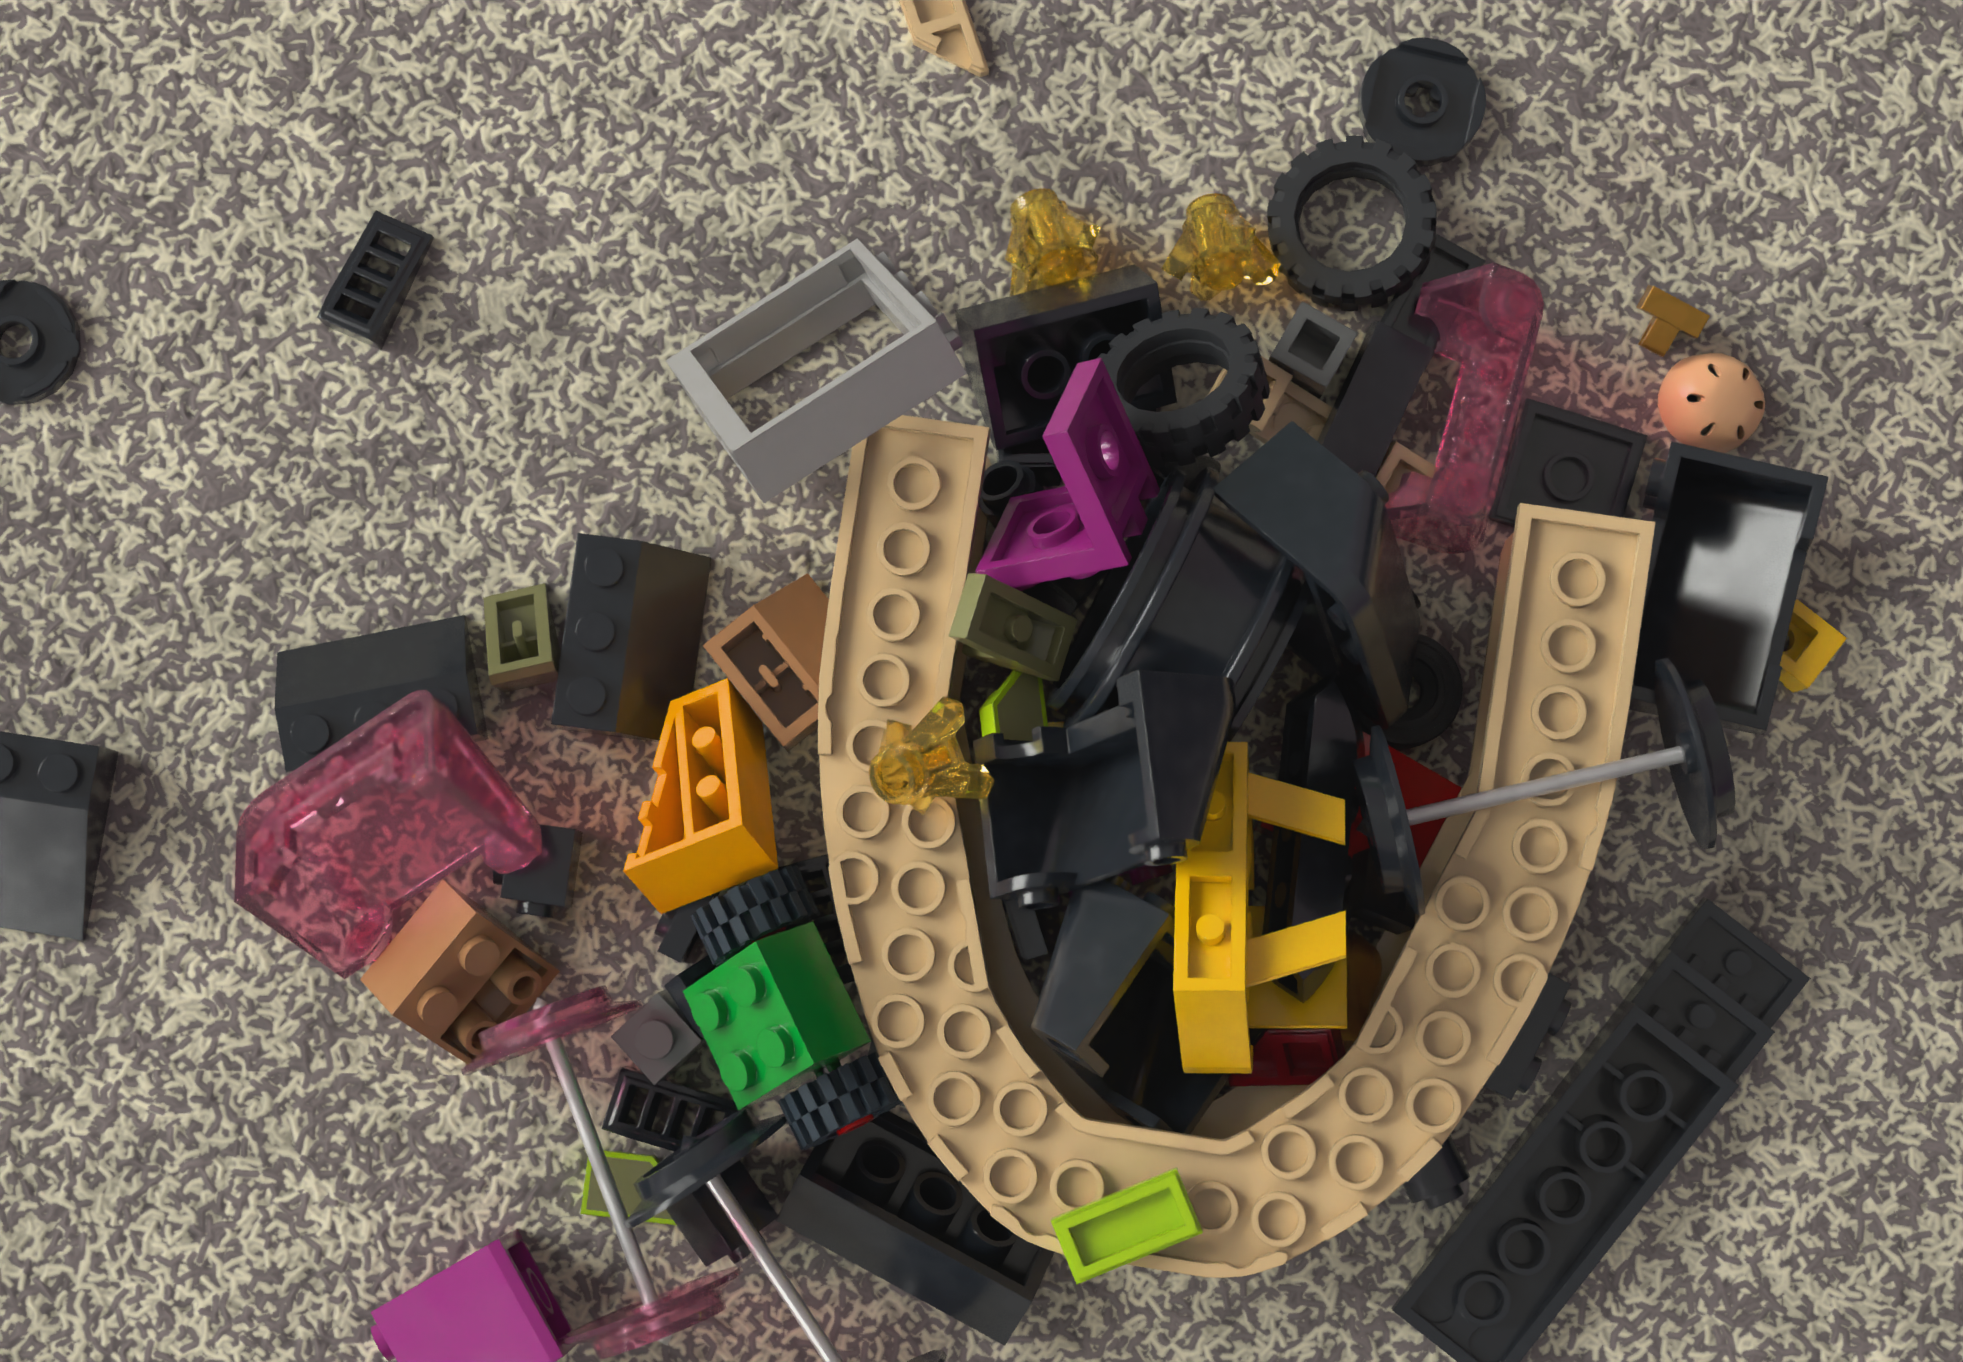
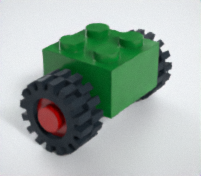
[683,865,903,1150]

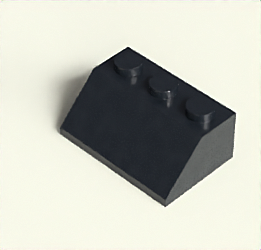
[954,264,1177,451]
[551,533,711,742]
[274,615,489,777]

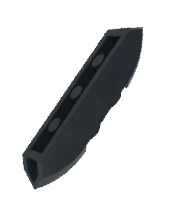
[1262,671,1365,1003]

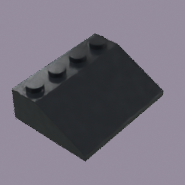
[0,731,119,940]

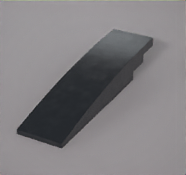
[1392,897,1811,1362]

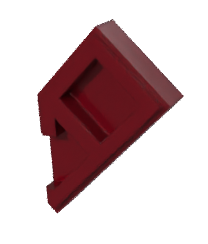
[1228,1028,1346,1087]

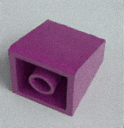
[371,1229,580,1362]

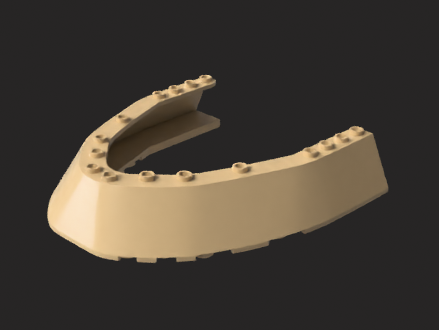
[818,415,1655,1278]

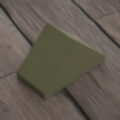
[483,583,561,693]

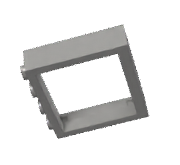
[666,238,967,503]

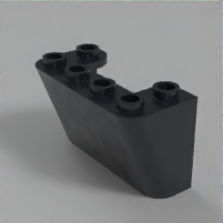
[1629,441,1829,736]
[1030,875,1262,1134]

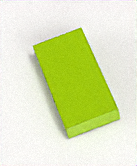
[1051,1167,1203,1284]

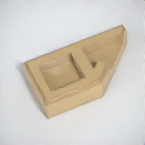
[898,0,989,77]

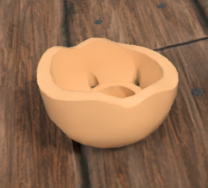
[1658,353,1765,453]

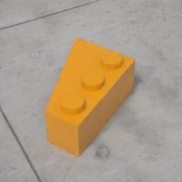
[623,678,778,914]

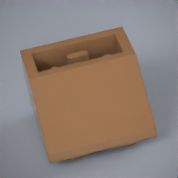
[702,573,829,752]
[360,879,560,1071]

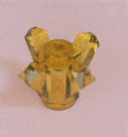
[1005,188,1101,296]
[1161,193,1280,301]
[869,697,995,815]

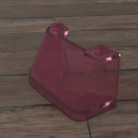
[1385,262,1544,554]
[234,690,542,979]

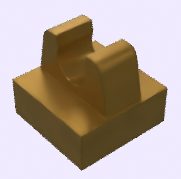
[1636,285,1710,357]

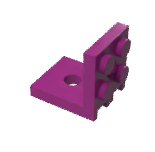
[975,358,1160,591]

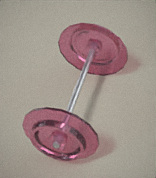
[461,985,743,1359]

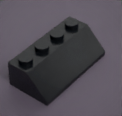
[776,1111,1055,1346]

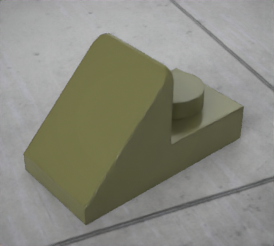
[949,573,1078,682]

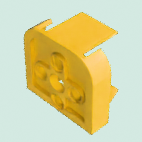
[1173,742,1347,1074]

